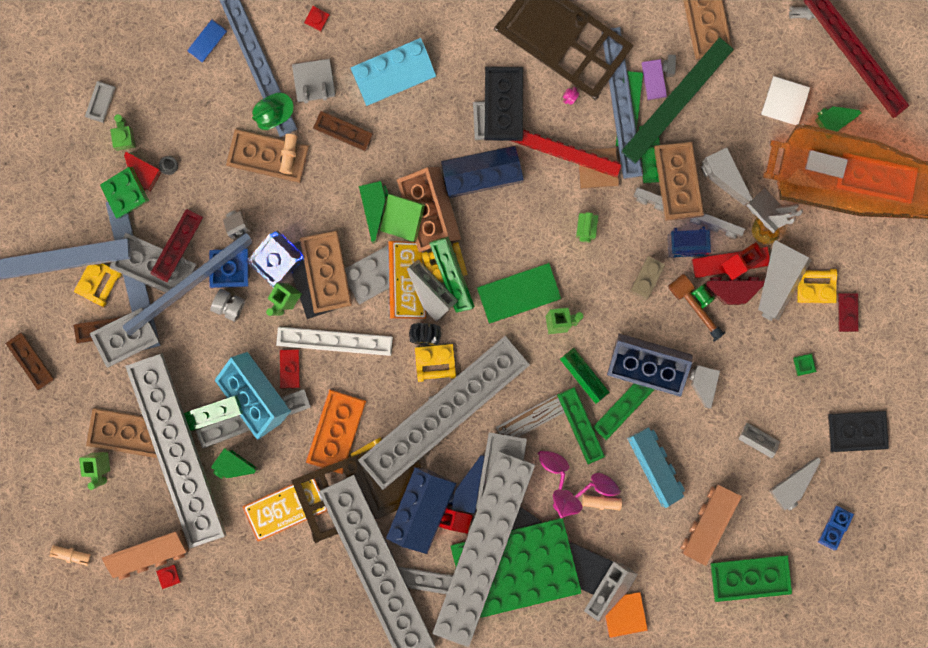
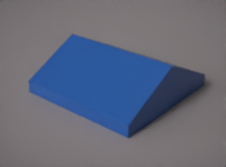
[209,249,249,288]

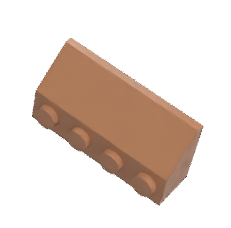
[397,167,462,252]
[680,485,742,566]
[102,530,189,580]

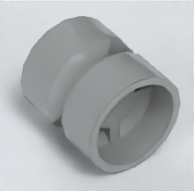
[210,289,246,322]

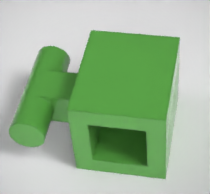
[110,114,136,151]
[575,212,598,243]
[266,283,302,316]
[545,308,583,334]
[79,452,111,490]

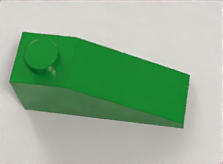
[359,181,388,244]

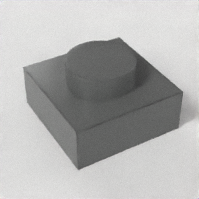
[662,55,676,77]

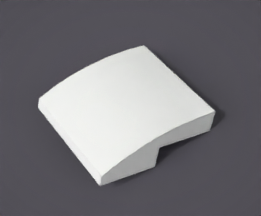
[761,76,810,126]

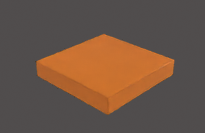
[605,592,648,638]

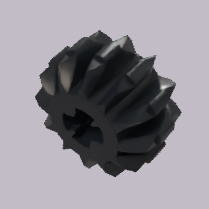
[409,323,441,346]

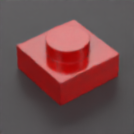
[304,6,330,32]
[156,564,181,589]

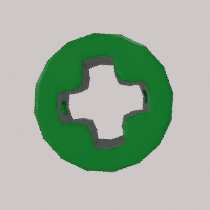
[691,284,716,308]

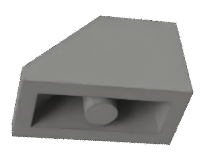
[689,365,720,409]

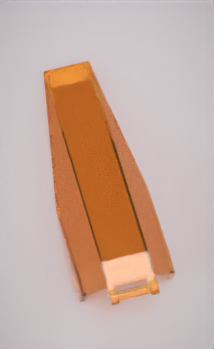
[763,124,928,219]

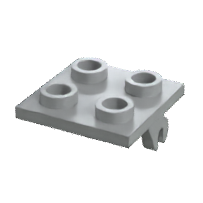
[292,59,335,103]
[746,188,803,233]

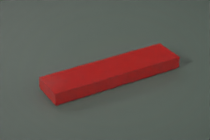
[692,247,770,278]

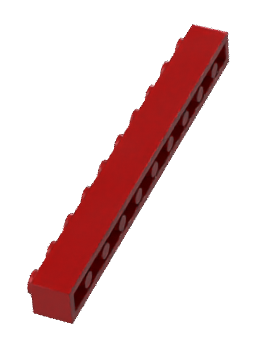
[512,130,622,178]

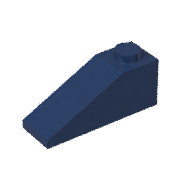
[449,455,484,513]

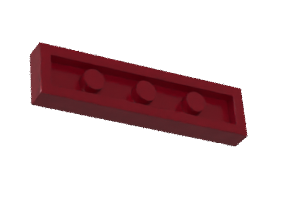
[150,209,203,283]

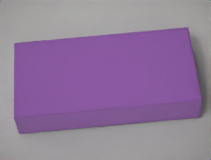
[641,59,667,100]

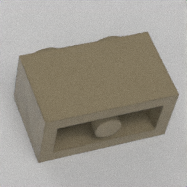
[629,256,665,300]

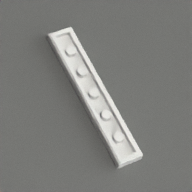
[276,327,393,356]

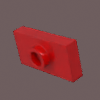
[280,350,300,388]

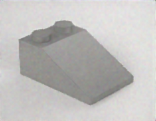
[701,148,752,205]

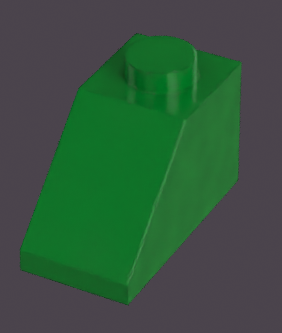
[815,106,862,138]

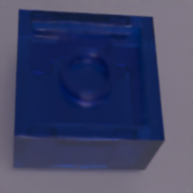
[667,226,711,258]
[246,231,305,288]

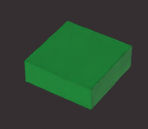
[793,353,817,376]

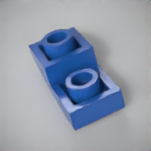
[187,19,227,63]
[818,506,854,551]

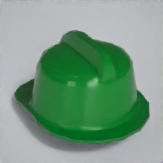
[252,93,294,130]

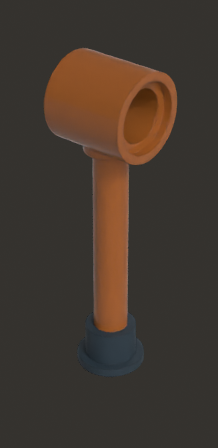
[668,274,726,342]

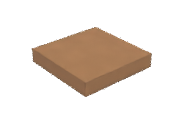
[579,148,619,189]

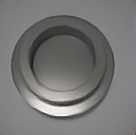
[158,156,178,175]

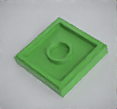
[380,194,425,242]

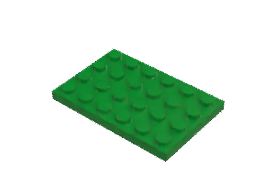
[450,518,582,618]

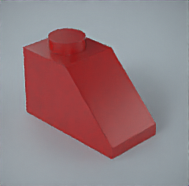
[124,152,162,192]
[722,242,766,280]
[439,508,472,534]

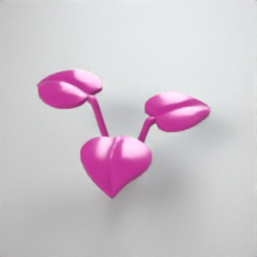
[537,451,621,518]

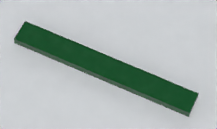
[621,37,734,164]

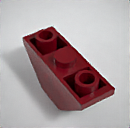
[705,277,765,305]

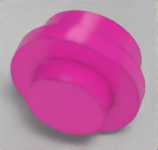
[562,87,579,105]

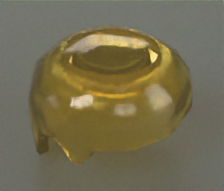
[751,217,780,244]

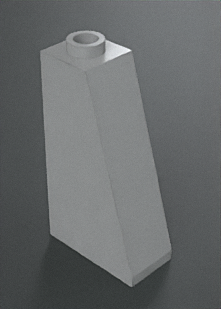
[758,240,812,321]

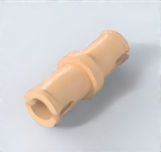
[279,134,298,174]
[582,494,622,511]
[50,545,91,566]

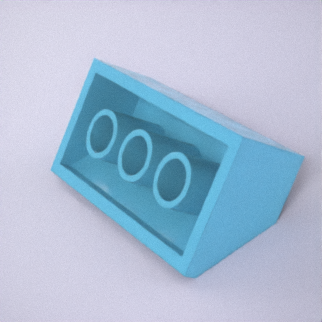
[351,38,436,106]
[215,352,291,440]
[627,428,685,508]

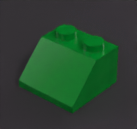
[211,448,260,479]

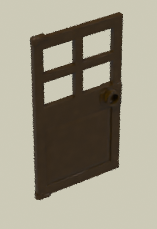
[494,0,634,101]
[291,449,421,543]

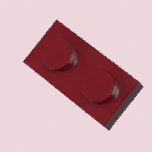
[838,293,859,332]

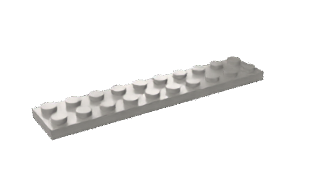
[358,336,530,490]
[125,353,227,548]
[432,451,535,647]
[319,475,436,648]

